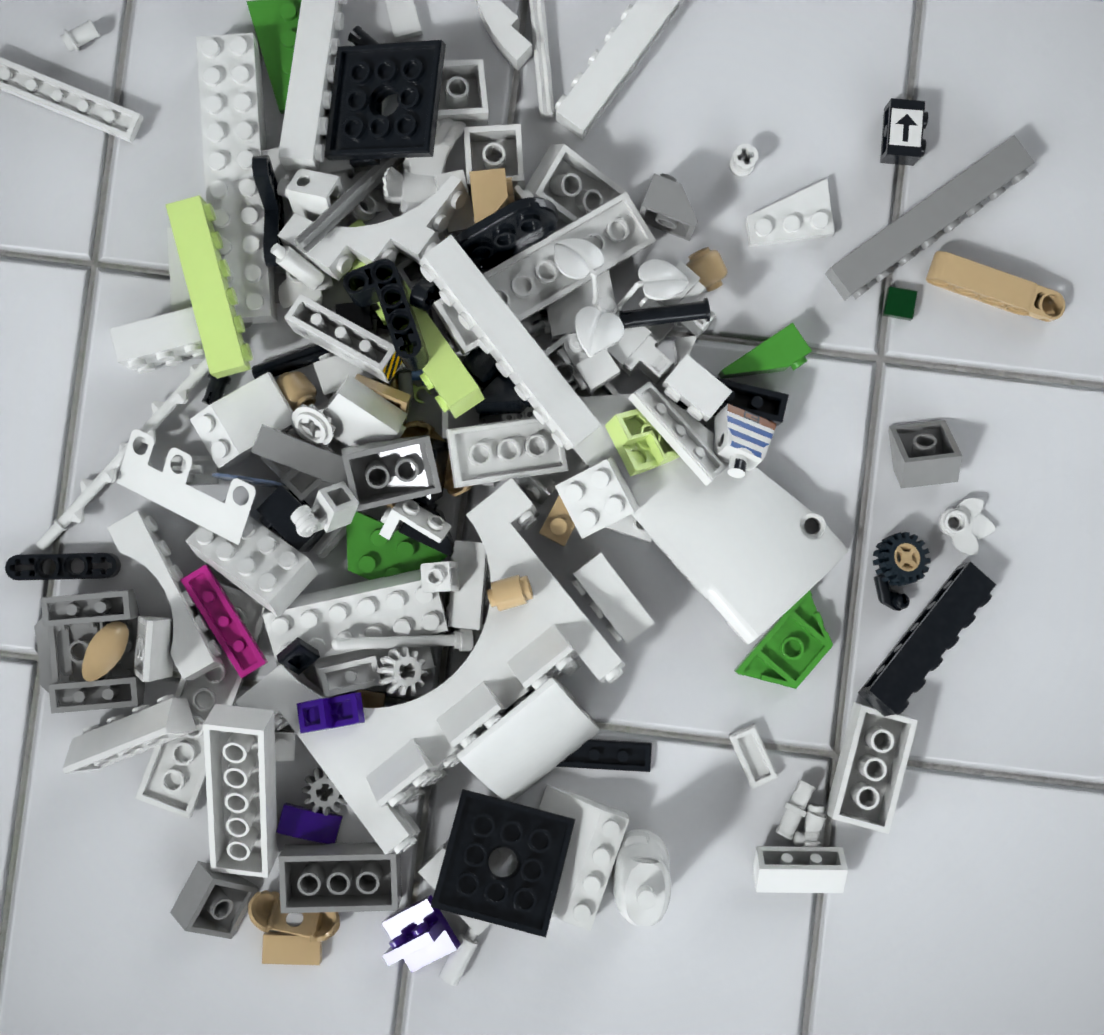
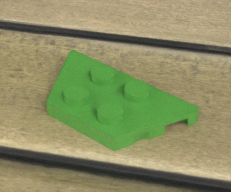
[346,511,447,580]
[734,590,833,689]

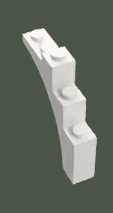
[277,175,469,281]

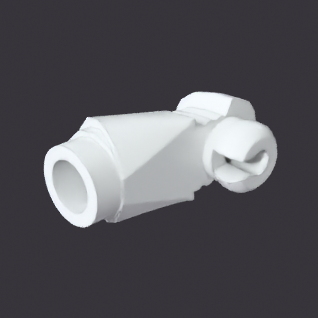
[793,804,826,847]

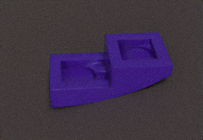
[297,693,365,734]
[276,803,343,844]

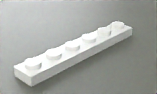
[0,57,143,143]

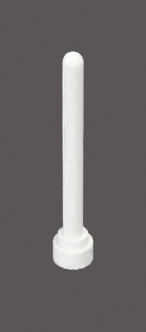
[332,628,473,652]

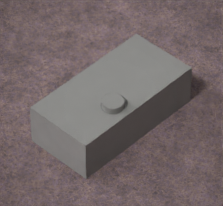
[278,842,402,913]

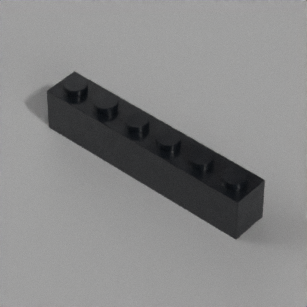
[858,561,996,716]

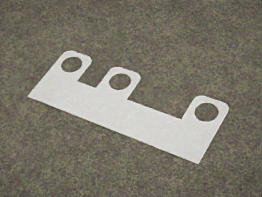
[116,429,256,545]

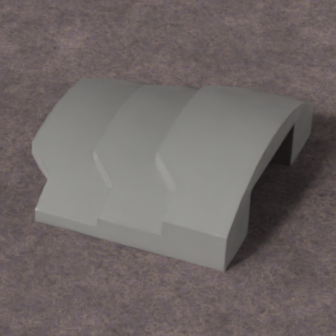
[34,589,145,714]

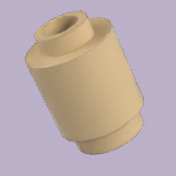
[487,575,533,611]

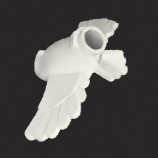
[383,118,466,242]

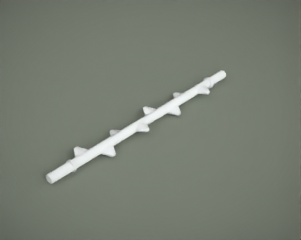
[36,357,209,551]

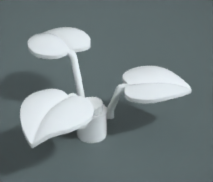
[554,238,689,358]

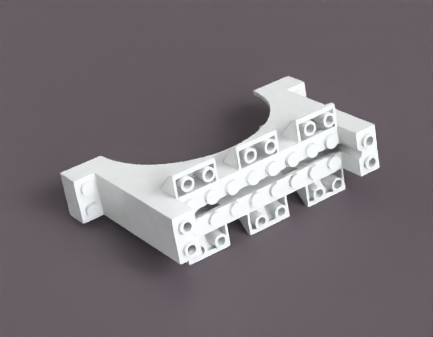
[236,478,625,855]

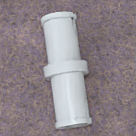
[775,780,816,840]

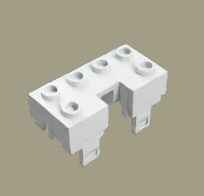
[607,261,716,384]

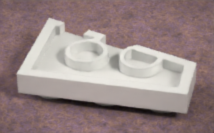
[745,179,835,247]

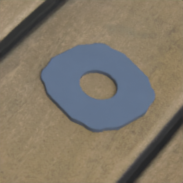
[212,473,286,488]

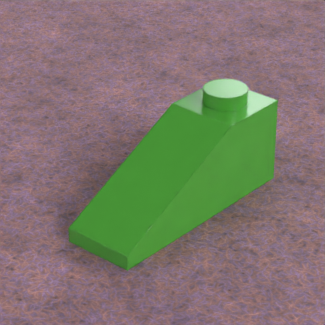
[718,323,812,379]

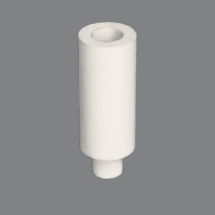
[270,243,325,290]
[439,926,478,986]

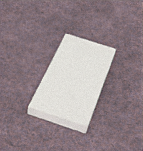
[446,417,569,488]

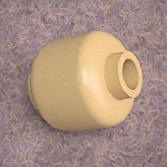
[686,247,728,292]
[276,371,317,412]

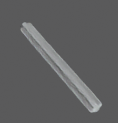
[294,158,405,253]

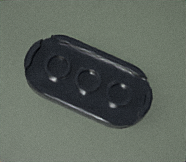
[454,197,559,269]

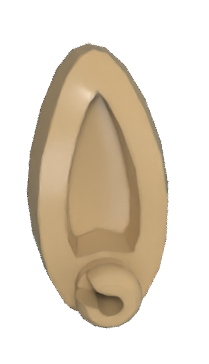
[82,621,129,682]

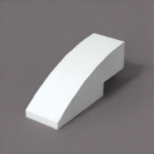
[476,0,533,72]

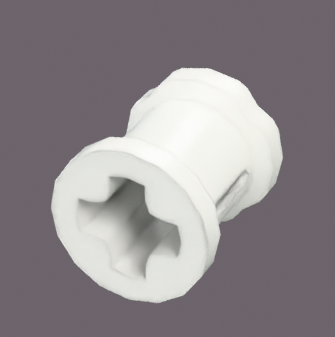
[729,144,759,177]

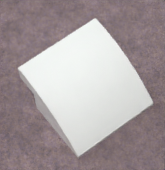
[456,678,601,802]

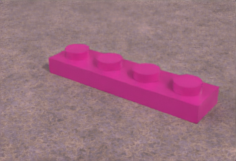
[180,565,268,678]

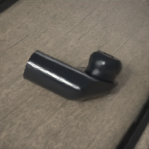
[873,575,910,611]

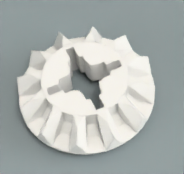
[292,404,336,446]

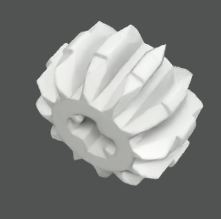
[376,647,428,697]

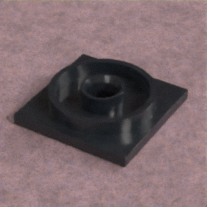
[324,40,446,160]
[431,789,575,938]

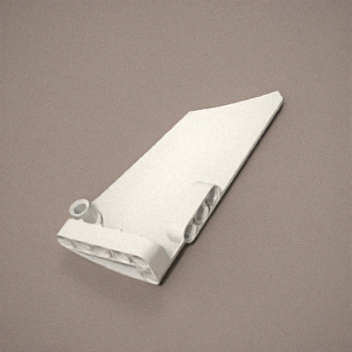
[572,393,849,644]

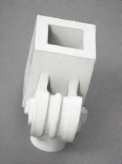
[557,333,621,394]
[291,481,359,537]

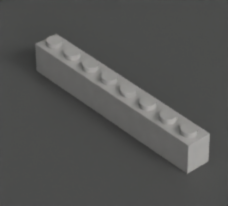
[825,135,1035,300]

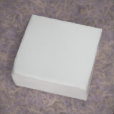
[673,336,697,366]

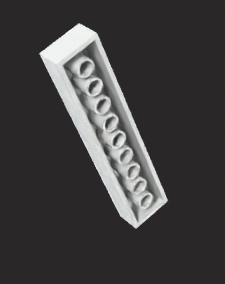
[196,33,278,324]

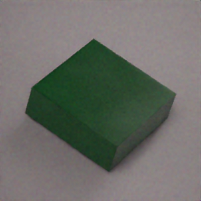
[883,287,918,321]

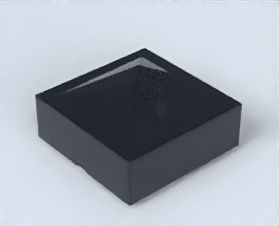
[277,637,320,675]

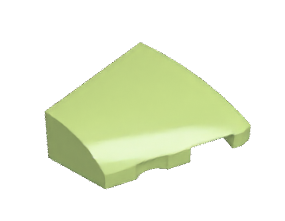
[605,409,680,477]

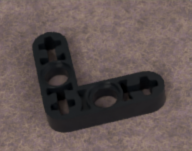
[252,155,284,267]

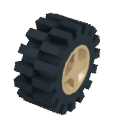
[873,532,931,587]

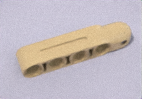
[926,251,1065,322]

